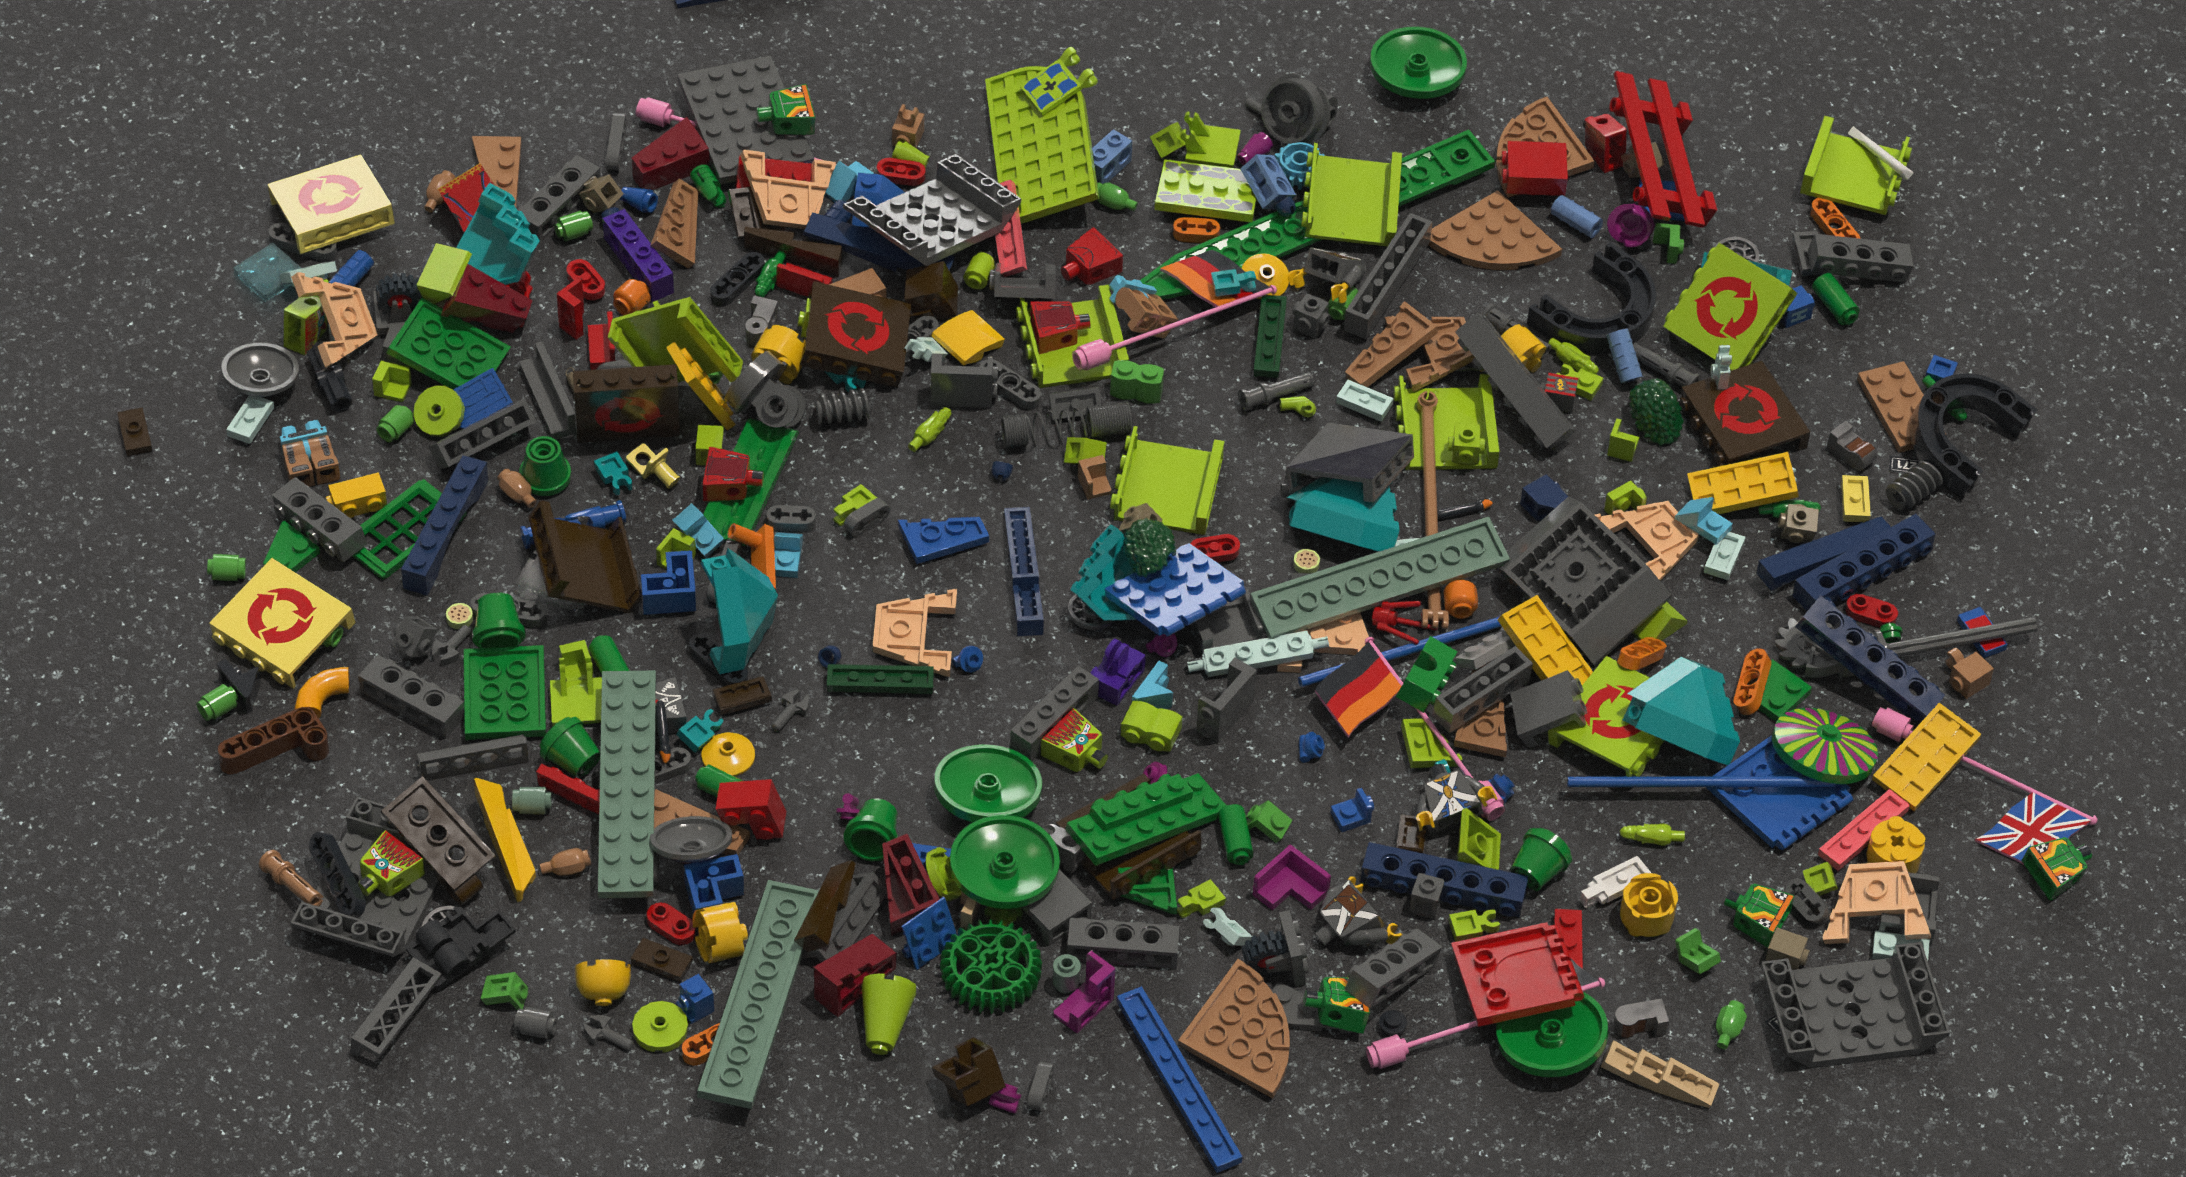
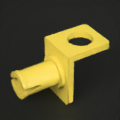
[626,443,680,489]

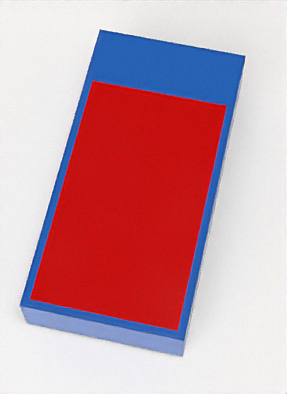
[1957,607,2008,658]

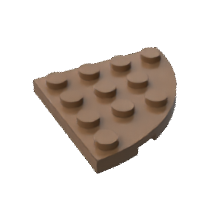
[1496,97,1594,198]
[1428,190,1562,270]
[1178,959,1290,1099]

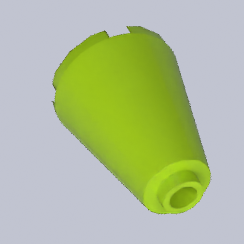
[862,974,916,1055]

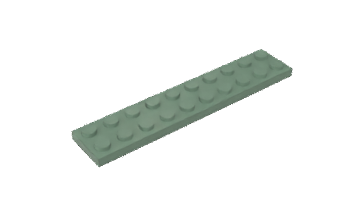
[1250,516,1510,639]
[598,670,656,898]
[697,880,819,1109]

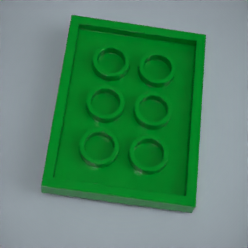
[387,298,511,390]
[464,645,546,740]

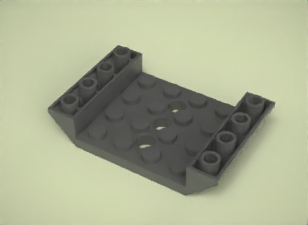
[843,154,1021,266]
[290,797,453,957]
[1761,942,1950,1068]

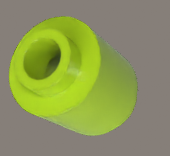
[963,252,995,289]

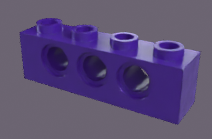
[602,209,674,302]

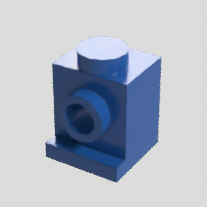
[676,974,714,1024]

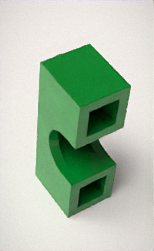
[1396,636,1458,712]

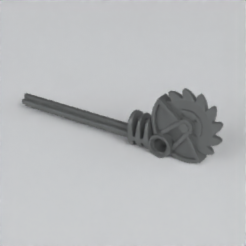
[1775,617,2038,678]

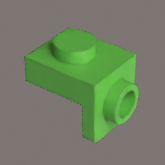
[1653,223,1684,264]
[1246,800,1292,843]
[1675,928,1721,974]

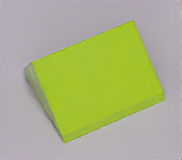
[417,243,472,304]
[1632,602,1688,641]
[1457,808,1501,870]

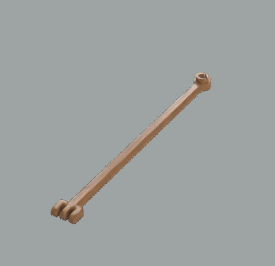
[1416,391,1449,629]

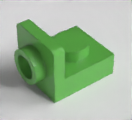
[481,972,528,1010]

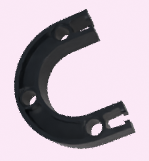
[1527,242,1656,354]
[1910,373,2037,498]

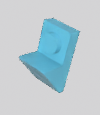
[825,161,874,202]
[1675,497,1733,545]
[672,503,725,558]
[774,532,803,578]
[1132,661,1173,709]

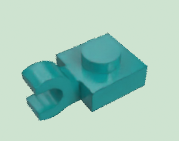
[1211,269,1256,296]

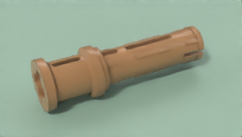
[259,850,323,907]

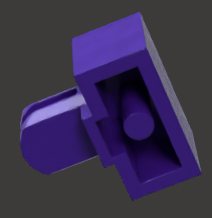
[1091,639,1145,706]

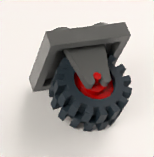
[373,273,422,335]
[1242,910,1309,987]

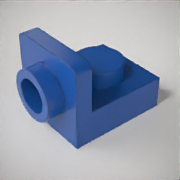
[1330,788,1374,832]

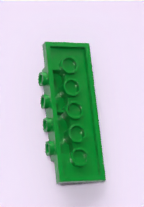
[1065,773,1227,866]

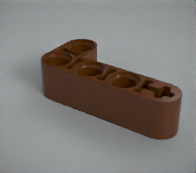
[218,707,329,774]

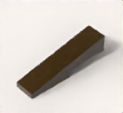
[744,227,842,277]
[794,860,856,952]

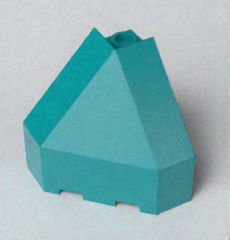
[456,183,540,285]
[1287,477,1400,551]
[1070,524,1136,620]
[701,548,778,674]
[1623,657,1740,765]

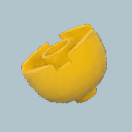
[575,959,631,1006]

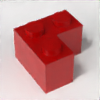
[716,779,787,840]

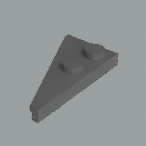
[1272,981,1352,1033]

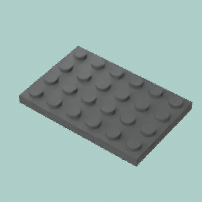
[678,56,814,185]

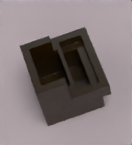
[905,261,958,323]
[931,1037,1006,1106]

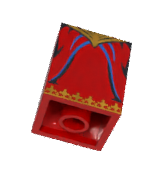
[438,163,494,232]

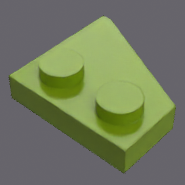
[1401,718,1462,768]

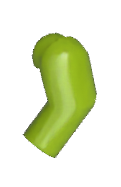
[1280,396,1316,417]

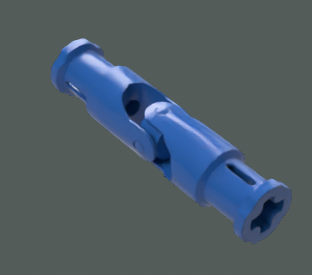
[520,500,626,549]

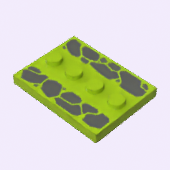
[1154,159,1257,222]

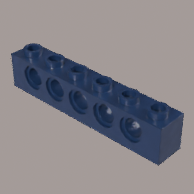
[1792,514,1936,611]
[1795,595,1945,725]
[1360,842,1529,918]

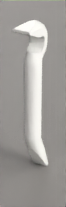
[1848,126,1913,180]

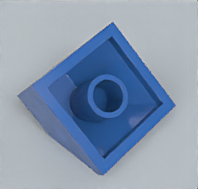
[852,173,905,231]

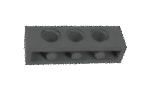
[518,155,601,243]
[1808,234,1914,283]
[428,399,536,469]
[272,477,367,562]
[1432,646,1533,733]
[358,655,465,738]
[1010,665,1099,761]
[1067,917,1180,969]
[1345,928,1442,1009]

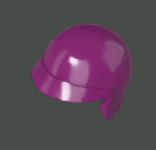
[1607,203,1655,247]

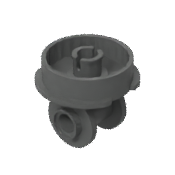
[1261,73,1338,144]
[724,351,806,428]

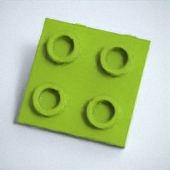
[1180,111,1241,168]
[550,656,602,726]

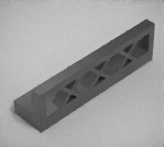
[519,342,576,440]
[417,735,529,780]
[801,872,887,962]
[350,957,441,1058]

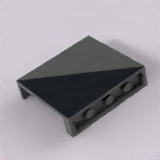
[1285,423,1414,503]

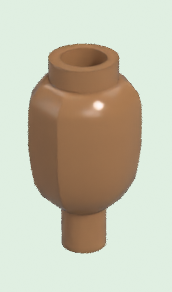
[424,170,456,212]
[497,469,537,508]
[540,848,591,876]

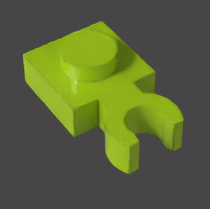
[1557,364,1603,401]
[1448,910,1500,942]

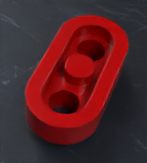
[877,158,925,186]
[567,259,605,300]
[1190,534,1240,562]
[1845,594,1898,628]
[647,902,696,945]

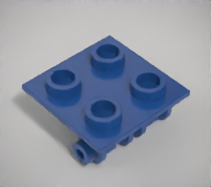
[901,897,957,970]

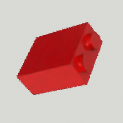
[1501,141,1568,196]

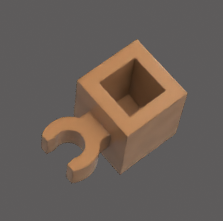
[892,104,924,148]
[1945,648,1994,699]

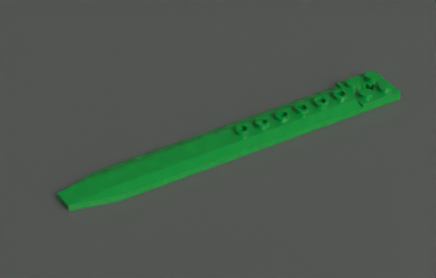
[1140,129,1495,300]

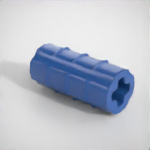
[329,250,374,287]

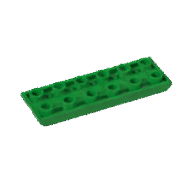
[703,418,799,546]

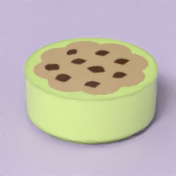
[1293,549,1320,573]
[446,603,473,629]

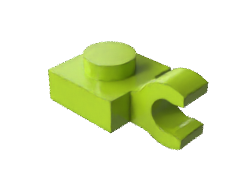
[833,484,877,526]
[1177,879,1226,918]

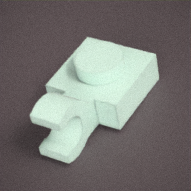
[1203,908,1252,946]

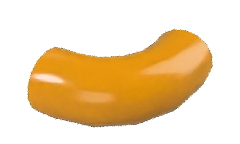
[294,667,349,718]

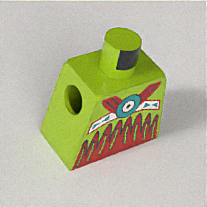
[284,296,327,355]
[1041,708,1108,772]
[358,830,425,896]

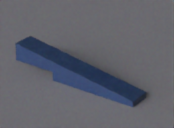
[803,212,955,272]
[1004,507,1044,636]
[1756,516,1890,591]

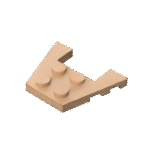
[741,150,836,229]
[291,272,378,367]
[1595,501,1699,581]
[873,589,957,677]
[1277,612,1369,673]
[1823,861,1931,944]

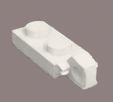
[1579,856,1651,908]

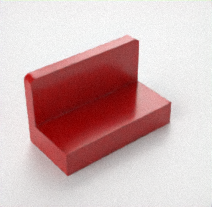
[776,263,833,297]
[557,278,584,340]
[588,311,615,370]

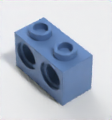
[1092,129,1132,184]
[1240,154,1296,209]

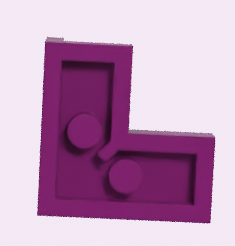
[1252,844,1331,911]
[1053,951,1115,1034]

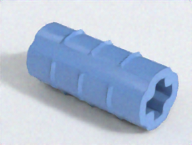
[1551,195,1603,238]
[1606,329,1643,383]

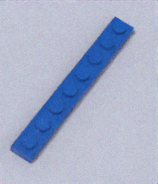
[1117,986,1242,1173]

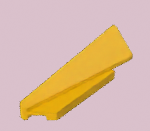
[474,778,536,902]

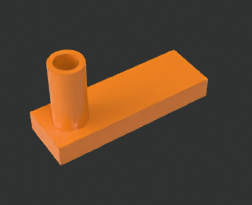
[727,523,776,589]

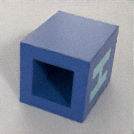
[1780,285,1815,328]

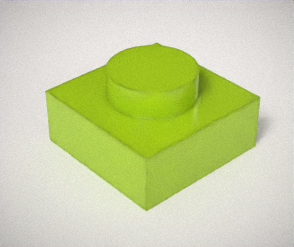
[1803,862,1838,896]

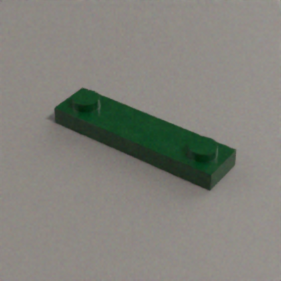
[1253,295,1287,378]
[827,664,934,694]

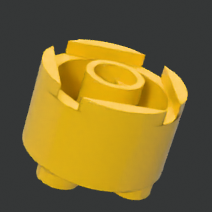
[1501,324,1547,373]
[751,325,805,384]
[1867,816,1925,873]
[1620,873,1678,937]
[693,902,748,963]

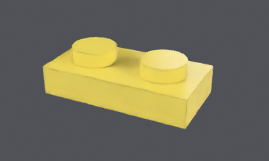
[1841,475,1871,522]

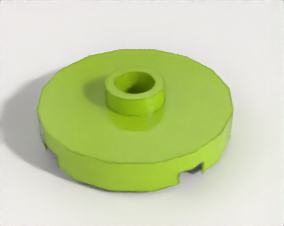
[414,386,465,437]
[926,847,961,901]
[632,1001,688,1052]

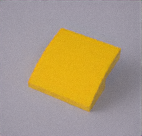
[931,310,1005,365]

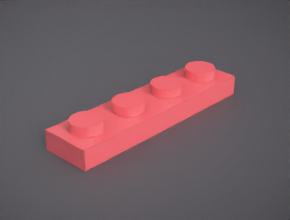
[995,179,1027,277]
[1818,789,1910,871]

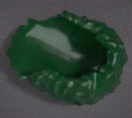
[1629,378,1684,446]
[1123,518,1176,578]

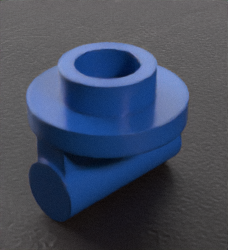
[952,646,983,672]
[1299,732,1325,763]
[1488,774,1514,804]

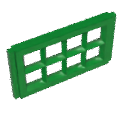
[352,479,467,580]

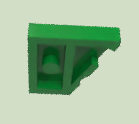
[263,521,320,573]
[1758,659,1812,722]
[1118,867,1177,914]

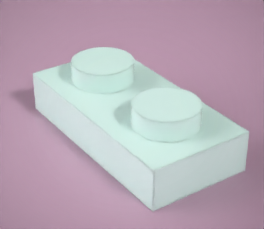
[280,261,337,287]
[1336,380,1393,422]
[226,396,274,444]
[1704,532,1745,580]
[1872,931,1930,961]

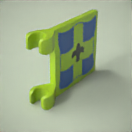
[1019,47,1098,115]

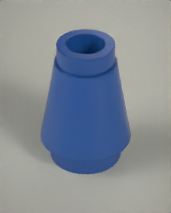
[620,187,658,213]

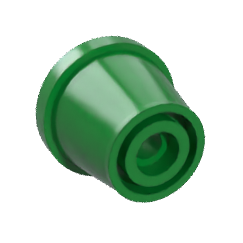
[519,436,571,496]
[472,593,526,648]
[539,717,601,779]
[843,798,898,861]
[1510,828,1572,891]

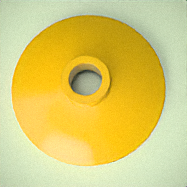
[1242,254,1289,300]
[701,732,755,776]

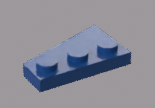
[898,517,989,564]

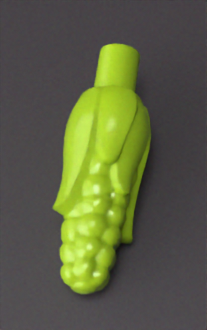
[1548,338,1599,374]
[908,407,951,452]
[1620,823,1685,846]

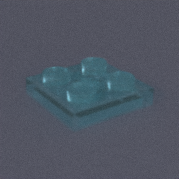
[233,243,301,302]

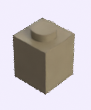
[1765,927,1810,970]

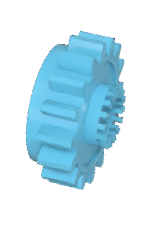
[1275,142,1325,190]

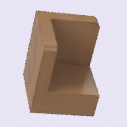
[1078,455,1111,500]

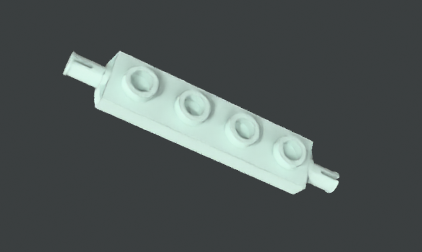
[1187,631,1329,677]

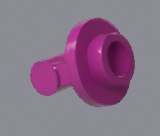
[1146,634,1177,657]
[1143,761,1168,784]
[836,793,860,820]
[989,1083,1022,1114]

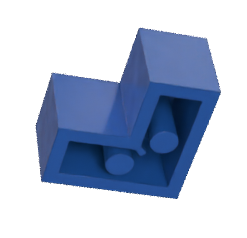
[641,551,696,615]
[684,854,744,914]

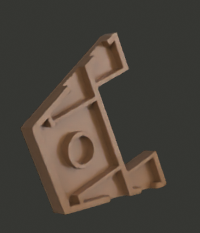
[1385,316,1475,392]

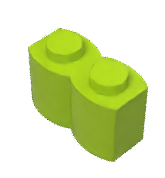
[1121,701,1182,752]

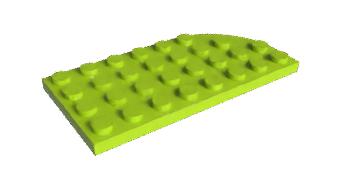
[985,66,1099,224]

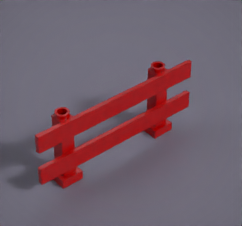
[1609,71,1717,228]

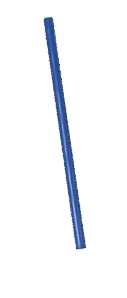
[1298,617,1502,687]
[1567,776,1835,787]

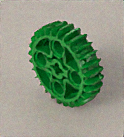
[940,919,1042,1014]

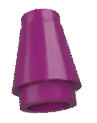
[1237,132,1273,165]

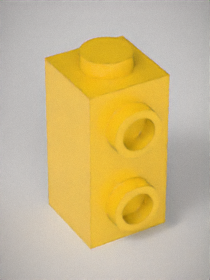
[325,472,387,518]

